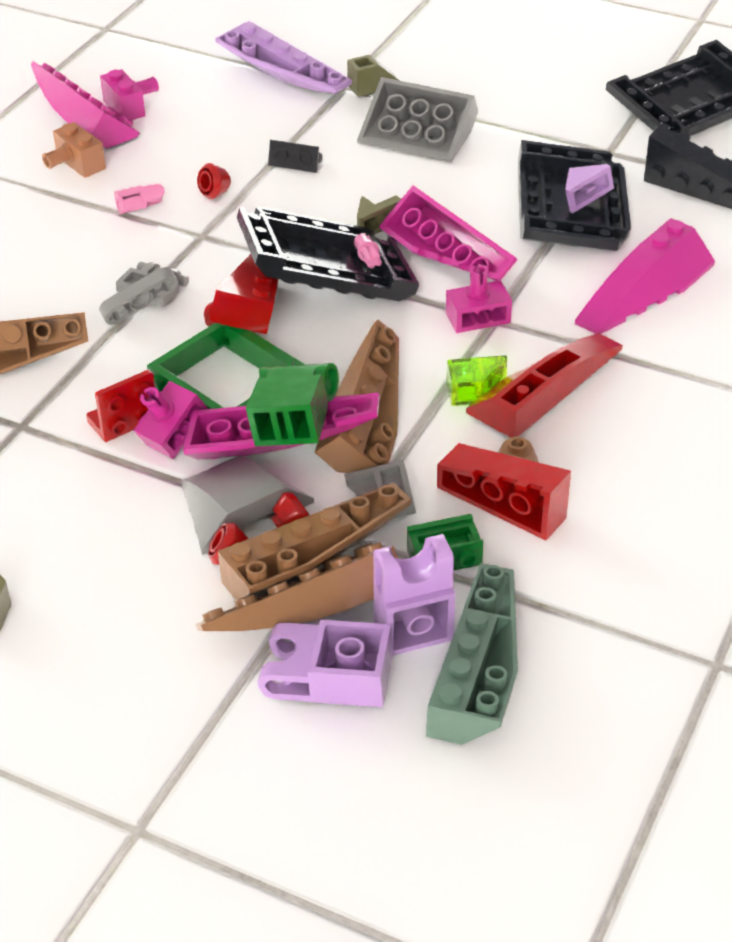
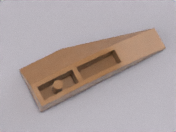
[0,312,89,375]
[314,319,399,473]
[218,483,411,600]
[195,542,398,631]

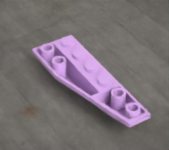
[215,21,352,94]

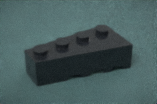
[643,122,732,209]

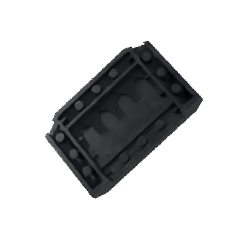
[605,39,732,136]
[518,140,631,251]
[236,207,420,301]

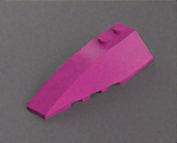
[379,185,518,282]
[575,218,715,334]
[183,393,380,460]

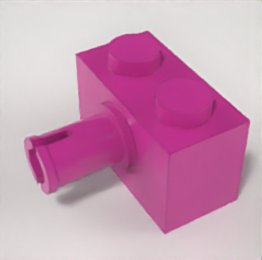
[100,69,159,121]
[446,264,512,333]
[133,381,208,459]

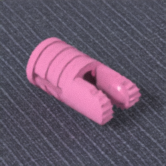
[114,183,165,215]

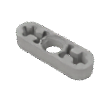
[99,267,178,325]

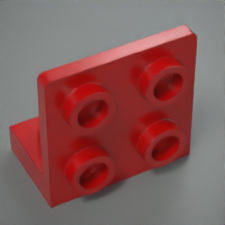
[86,370,155,443]

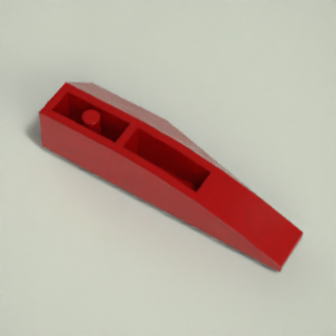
[466,333,623,438]

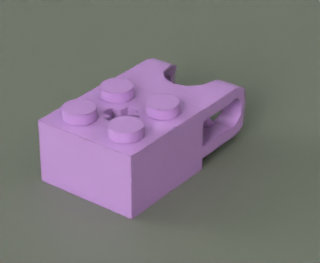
[373,534,455,655]
[257,620,393,707]

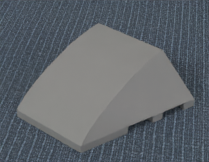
[182,456,314,555]

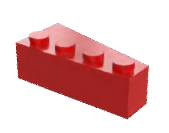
[209,253,278,335]
[437,443,571,541]

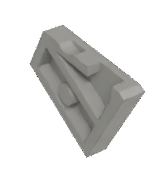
[344,460,416,519]

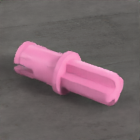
[354,233,382,269]

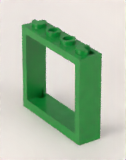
[147,323,305,409]

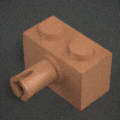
[42,122,106,178]

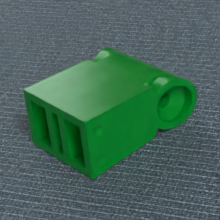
[246,363,339,446]

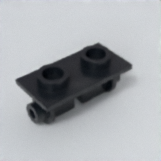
[268,139,323,173]

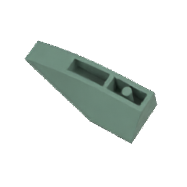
[426,563,518,745]

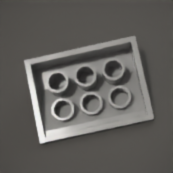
[356,77,479,163]

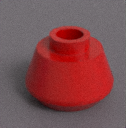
[197,163,231,199]
[270,492,309,528]
[208,522,249,565]

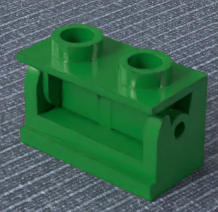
[407,514,484,571]

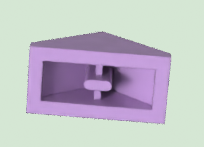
[565,164,614,213]

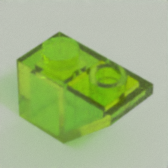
[446,355,508,406]

